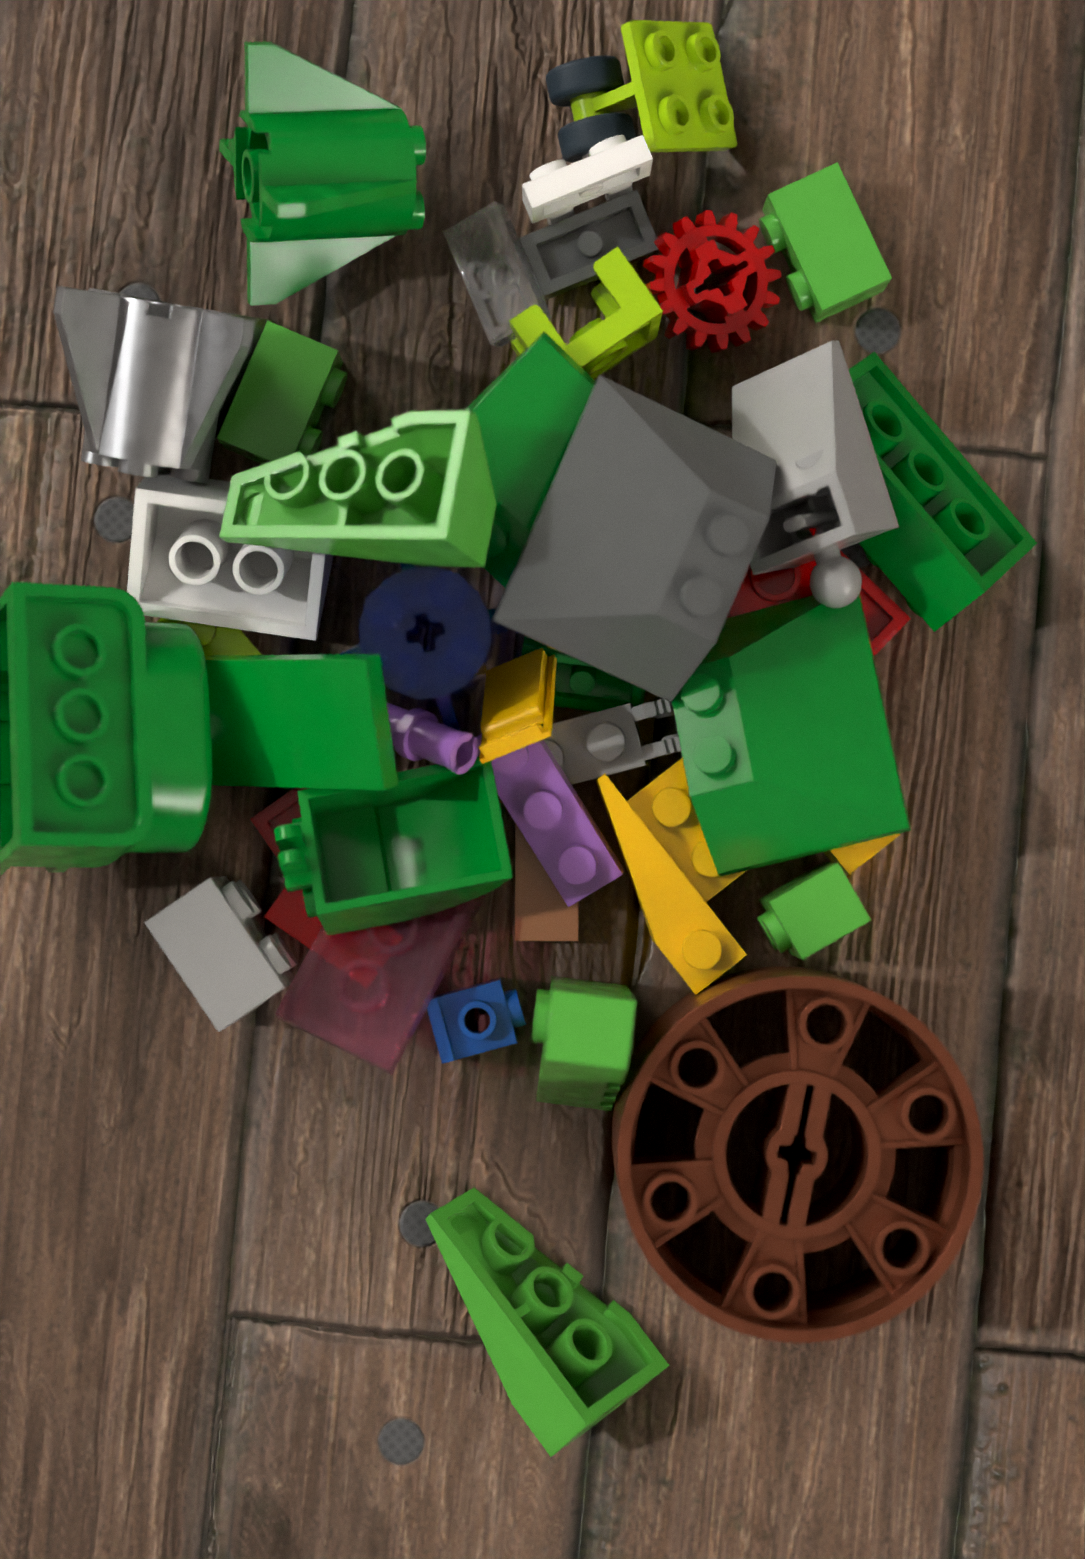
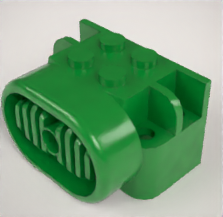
[0,582,212,876]

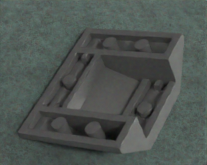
[492,376,776,701]

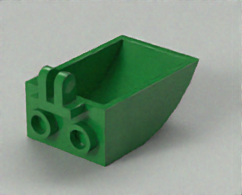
[274,756,513,936]

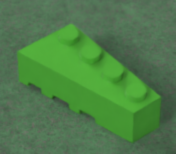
[532,976,636,1111]

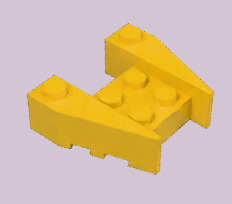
[596,758,900,995]

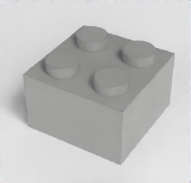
[144,876,298,1032]

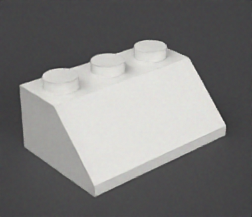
[127,471,333,641]

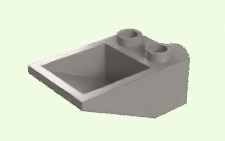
[732,340,899,608]

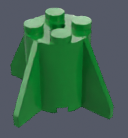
[219,41,426,306]

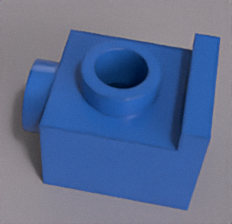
[425,977,526,1064]

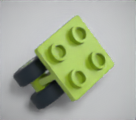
[546,20,737,163]

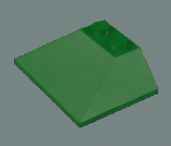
[672,593,911,877]

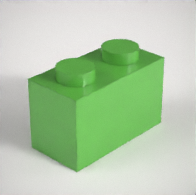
[759,162,892,323]
[217,320,348,464]
[756,862,871,960]

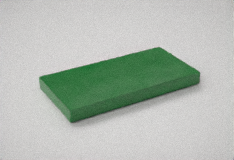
[205,654,398,791]

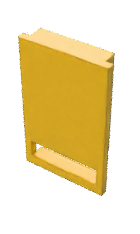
[478,648,557,764]

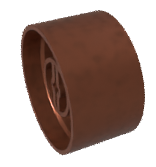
[612,966,983,1343]

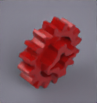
[643,210,782,353]

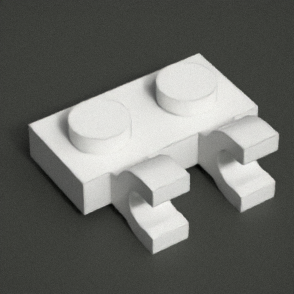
[522,135,653,225]

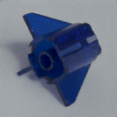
[340,563,511,732]

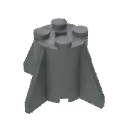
[53,286,274,483]

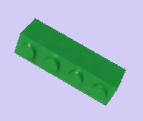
[849,352,1037,632]

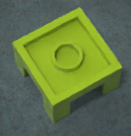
[509,246,663,380]

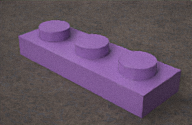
[476,734,625,907]

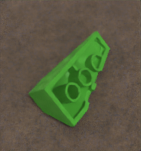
[219,410,496,567]
[425,1188,669,1457]

